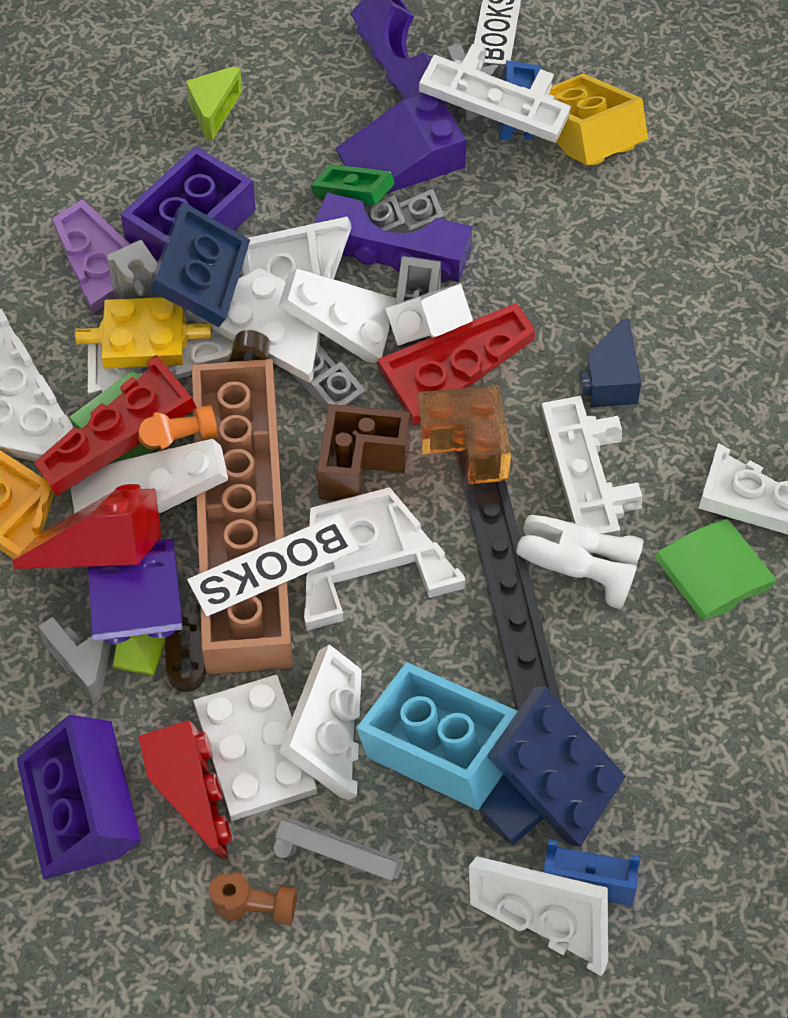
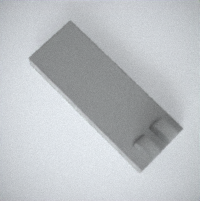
[273,818,405,881]

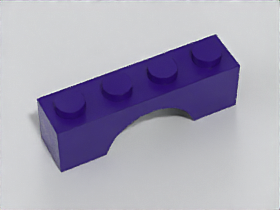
[350,0,446,103]
[314,193,472,282]

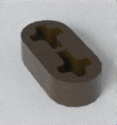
[227,330,271,362]
[165,612,206,692]

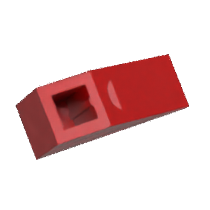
[138,720,232,859]

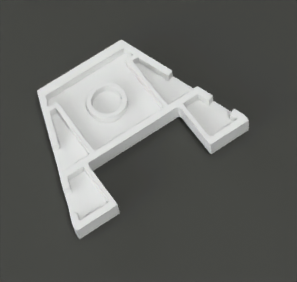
[304,487,466,631]

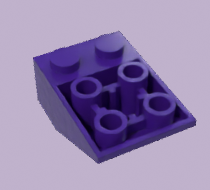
[88,538,182,644]

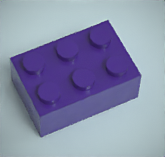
[120,146,256,263]

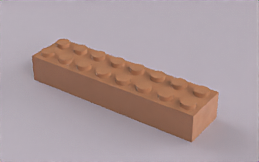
[192,359,293,675]

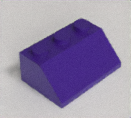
[17,714,141,879]

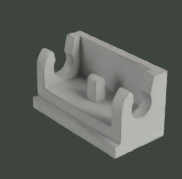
[106,240,162,299]

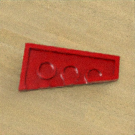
[378,303,535,426]
[34,354,197,496]

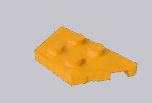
[0,450,55,559]

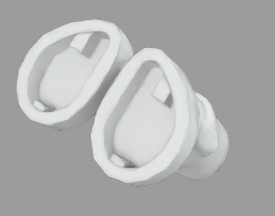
[517,515,643,610]

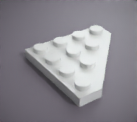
[0,309,74,462]

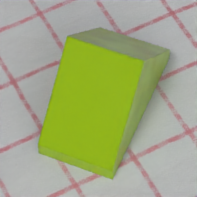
[186,66,242,141]

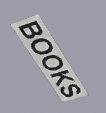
[474,0,521,65]
[187,514,360,617]

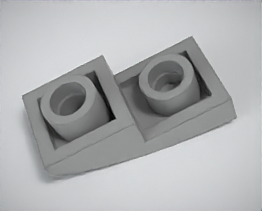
[364,189,446,233]
[289,345,366,410]

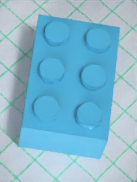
[357,662,518,810]

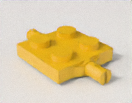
[75,297,212,369]

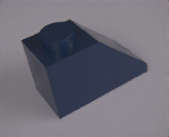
[579,319,641,407]

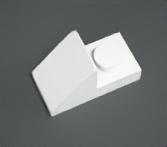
[386,283,473,345]

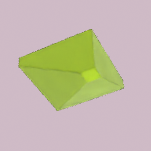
[113,634,165,676]

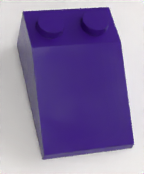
[336,93,466,194]

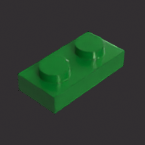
[311,164,395,205]

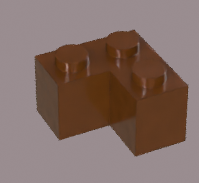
[317,404,410,501]

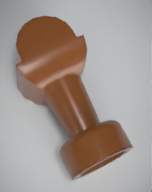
[209,871,298,925]

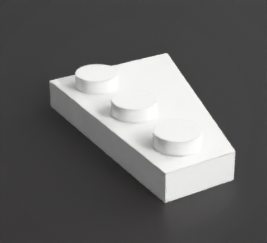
[279,645,361,800]

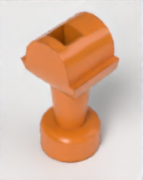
[138,405,218,451]

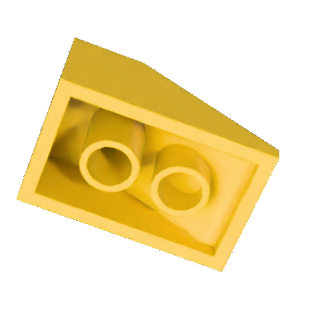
[549,73,648,165]

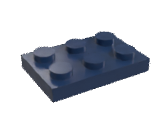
[149,202,250,328]
[487,687,626,847]

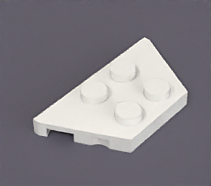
[239,217,351,282]
[185,268,320,383]

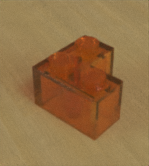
[417,385,511,484]

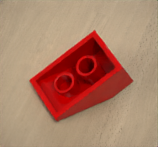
[12,484,162,569]

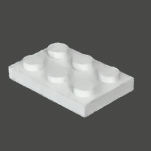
[193,675,317,821]

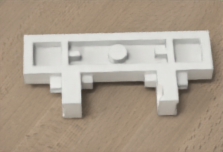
[419,44,571,143]
[541,396,643,537]

